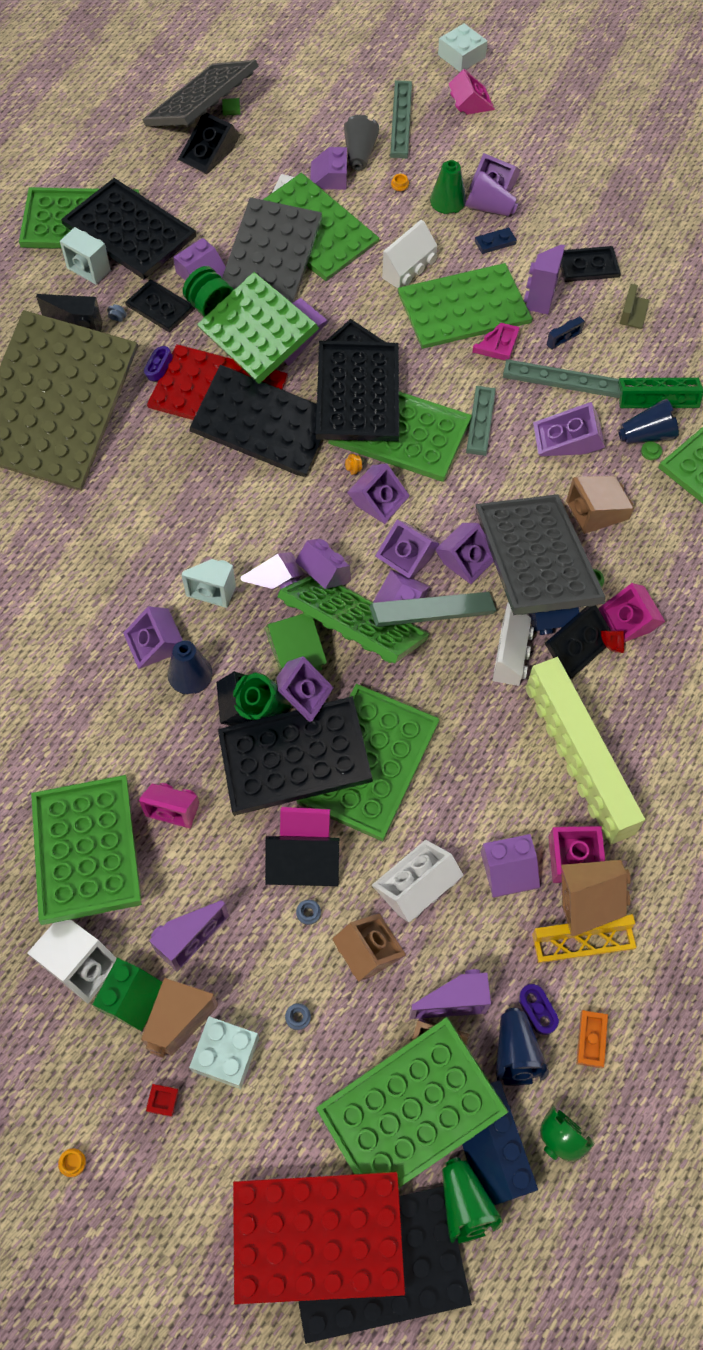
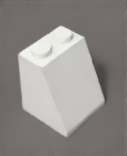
[28,920,117,1004]

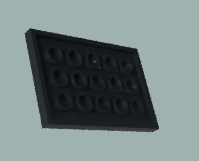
[61,178,196,280]
[316,341,399,441]
[189,365,322,477]
[218,696,373,816]
[298,1186,472,1344]

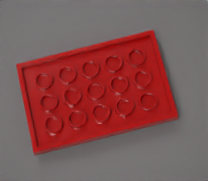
[147,344,288,420]
[233,1172,405,1305]

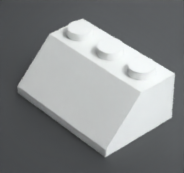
[382,220,437,288]
[492,602,534,686]
[372,840,464,922]

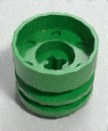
[183,266,234,317]

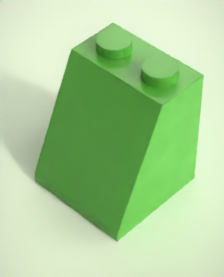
[264,614,327,672]

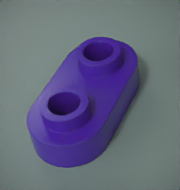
[144,346,173,381]
[519,984,559,1035]

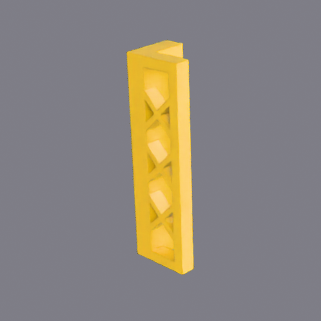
[532,914,636,963]

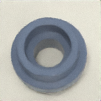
[107,304,127,322]
[296,900,321,925]
[285,1003,311,1030]

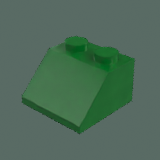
[92,958,162,1032]

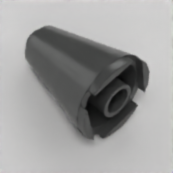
[344,115,379,171]

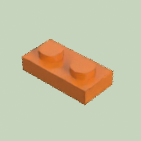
[576,1010,608,1069]

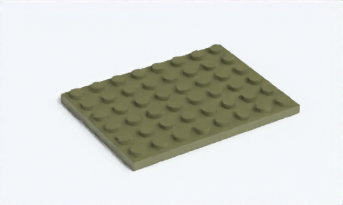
[0,310,138,491]

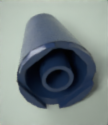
[618,399,679,444]
[167,641,212,695]
[496,1008,549,1086]

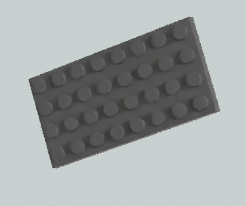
[476,494,605,615]

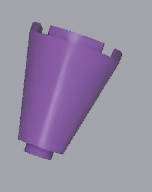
[465,171,518,217]

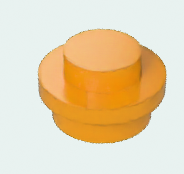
[391,174,409,191]
[345,454,362,475]
[58,1148,86,1177]

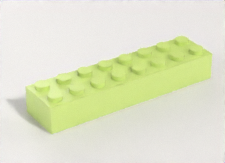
[526,657,645,845]

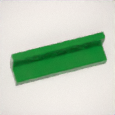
[618,378,703,408]

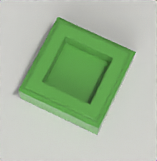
[222,98,241,116]

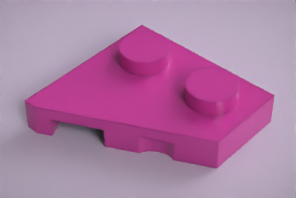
[472,323,520,361]

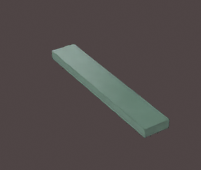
[390,80,412,159]
[502,359,621,398]
[370,592,496,627]

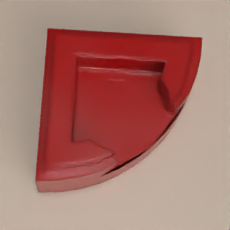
[601,631,624,653]

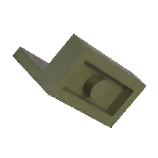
[619,284,650,329]

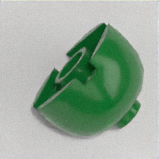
[540,1106,595,1162]

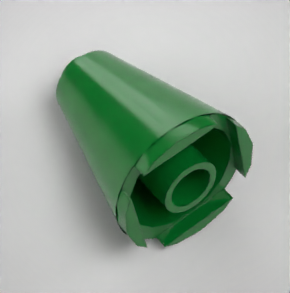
[430,160,466,214]
[233,673,292,720]
[442,1158,503,1244]

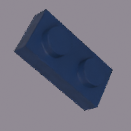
[475,227,517,254]
[546,316,585,350]

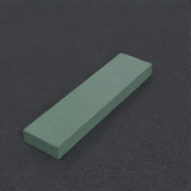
[466,386,496,456]

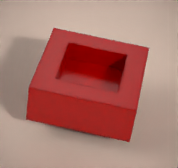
[146,1084,179,1118]

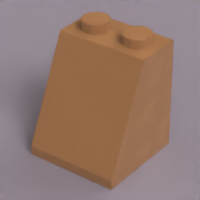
[566,476,634,534]
[561,860,631,936]
[141,978,218,1058]

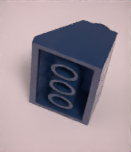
[462,1080,538,1206]

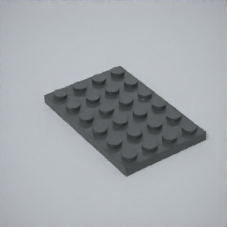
[142,60,259,127]
[222,197,322,303]

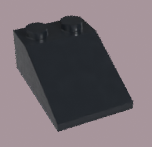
[178,112,240,174]
[36,294,103,332]

